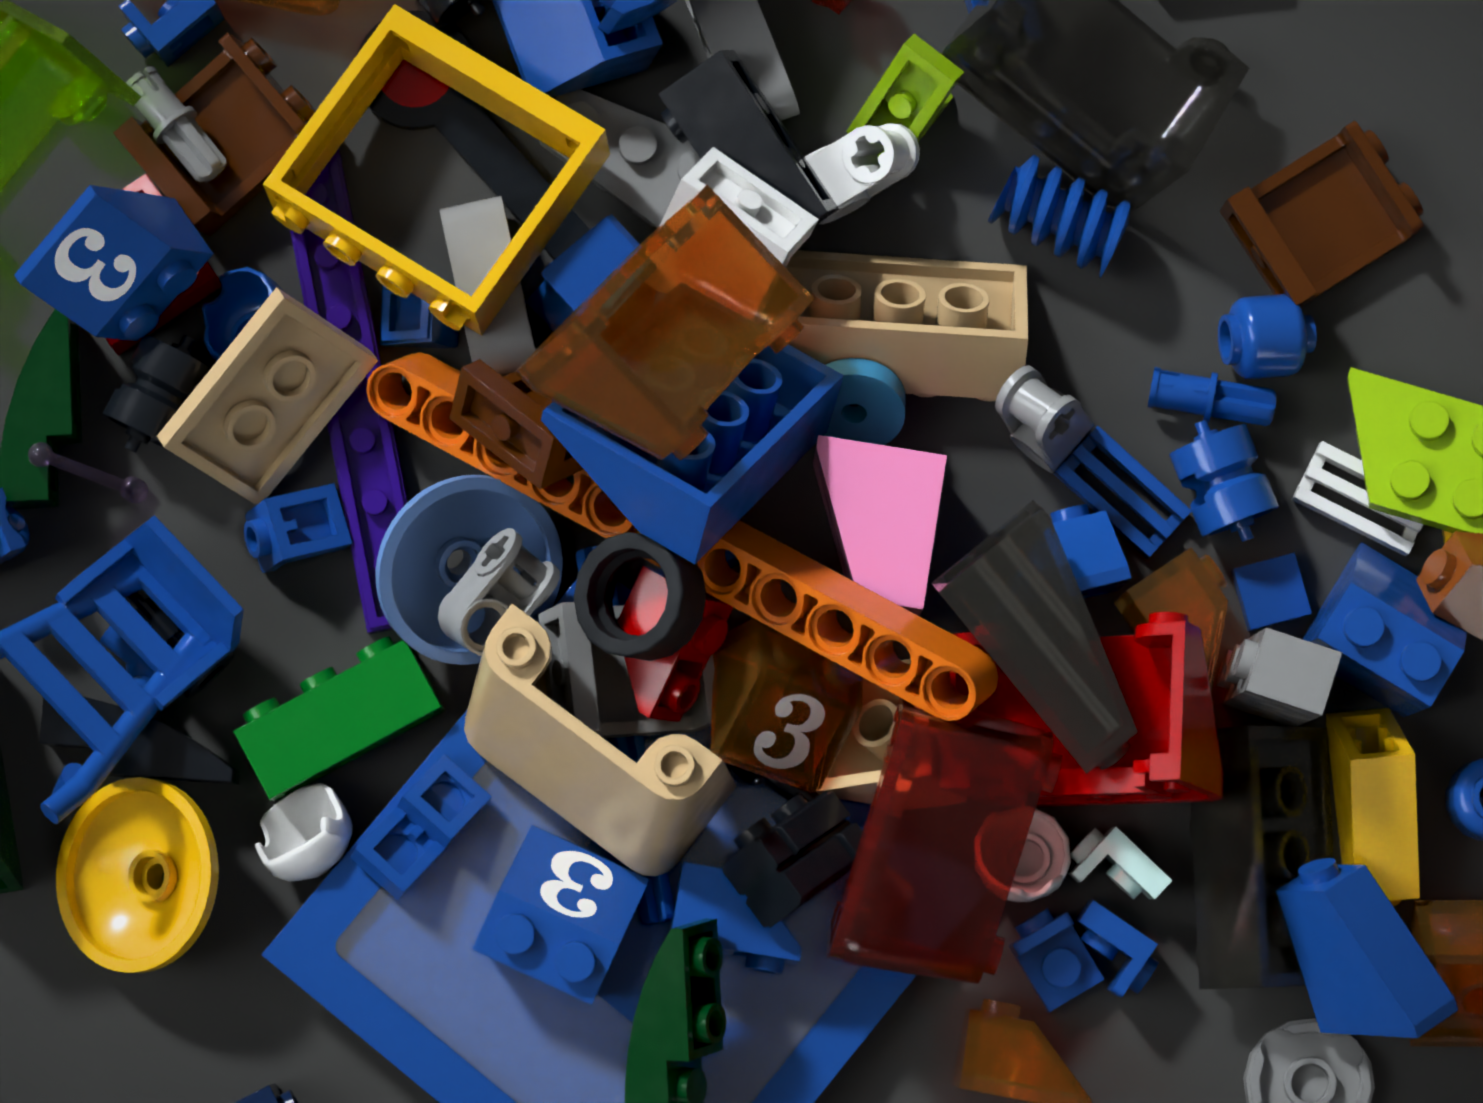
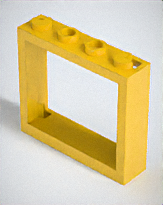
[263,4,610,336]

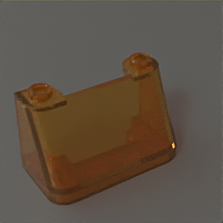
[515,185,814,461]

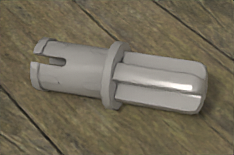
[122,66,227,183]

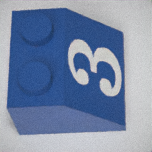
[14,185,213,341]
[472,824,651,1005]

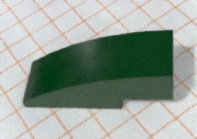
[0,309,82,509]

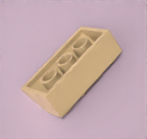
[770,250,1029,402]

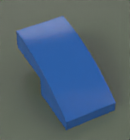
[350,754,492,901]

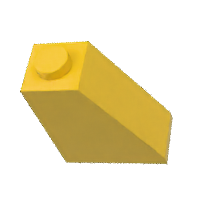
[1326,708,1420,907]

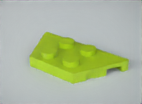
[1347,367,1483,534]

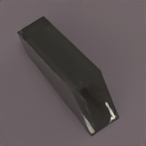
[932,500,1138,774]

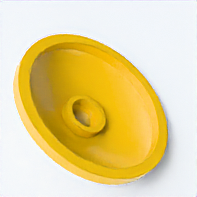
[56,777,219,973]

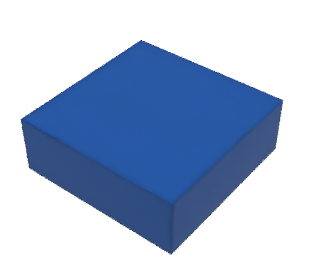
[1231,552,1312,632]

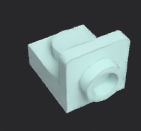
[1067,827,1173,900]

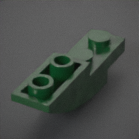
[625,918,727,1103]

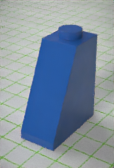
[1276,858,1458,1038]

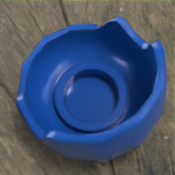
[202,267,284,361]

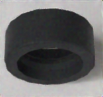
[574,532,706,661]

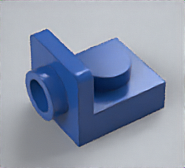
[118,0,225,67]
[244,483,353,573]
[1074,900,1159,998]
[1008,908,1105,1012]

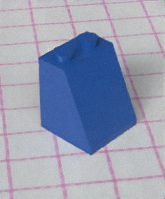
[1302,542,1467,717]

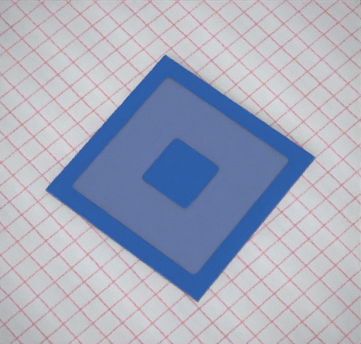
[261,579,986,1103]

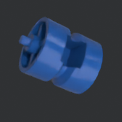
[1169,419,1280,542]

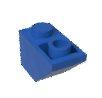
[670,862,802,975]

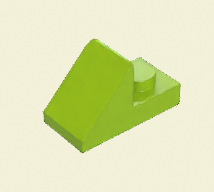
[846,33,964,157]

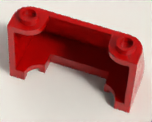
[939,612,1224,807]

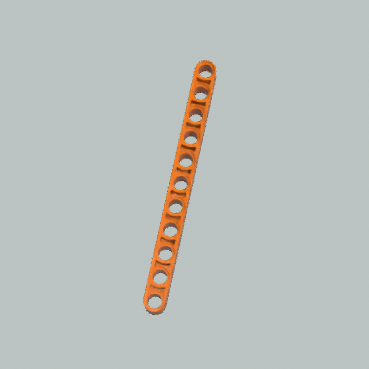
[366,352,998,721]

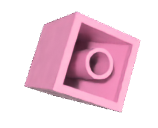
[813,435,947,616]

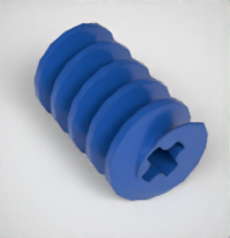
[987,155,1131,279]

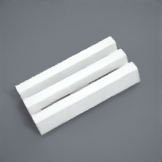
[1291,441,1424,556]

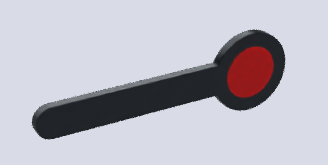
[358,11,638,316]

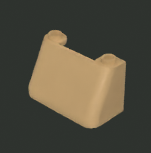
[464,604,737,876]

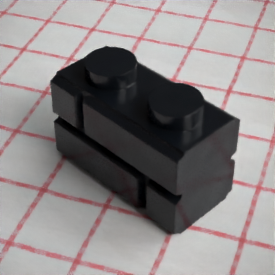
[722,790,874,928]

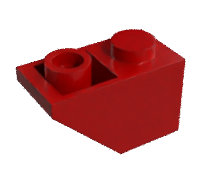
[617,566,733,722]

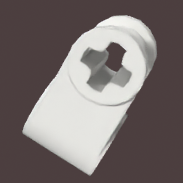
[805,123,920,225]

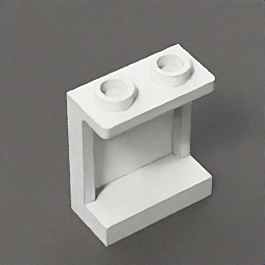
[635,147,819,328]

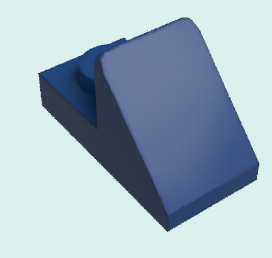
[525,214,654,337]

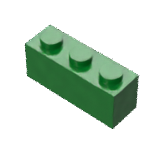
[233,636,445,802]

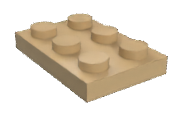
[157,287,378,505]

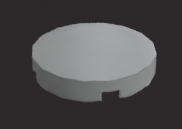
[1243,1018,1375,1103]

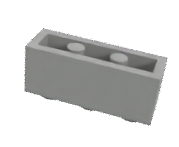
[1216,627,1342,728]

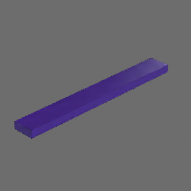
[290,147,408,634]

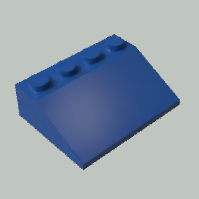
[541,285,844,564]

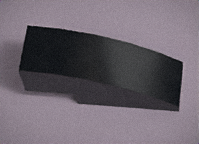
[39,697,240,785]

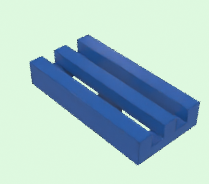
[1054,426,1192,559]

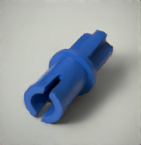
[1147,367,1277,426]

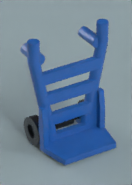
[0,515,244,824]

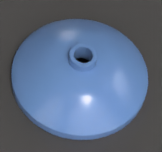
[376,475,563,665]

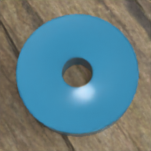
[824,358,906,445]

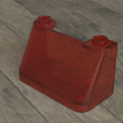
[826,697,1063,984]

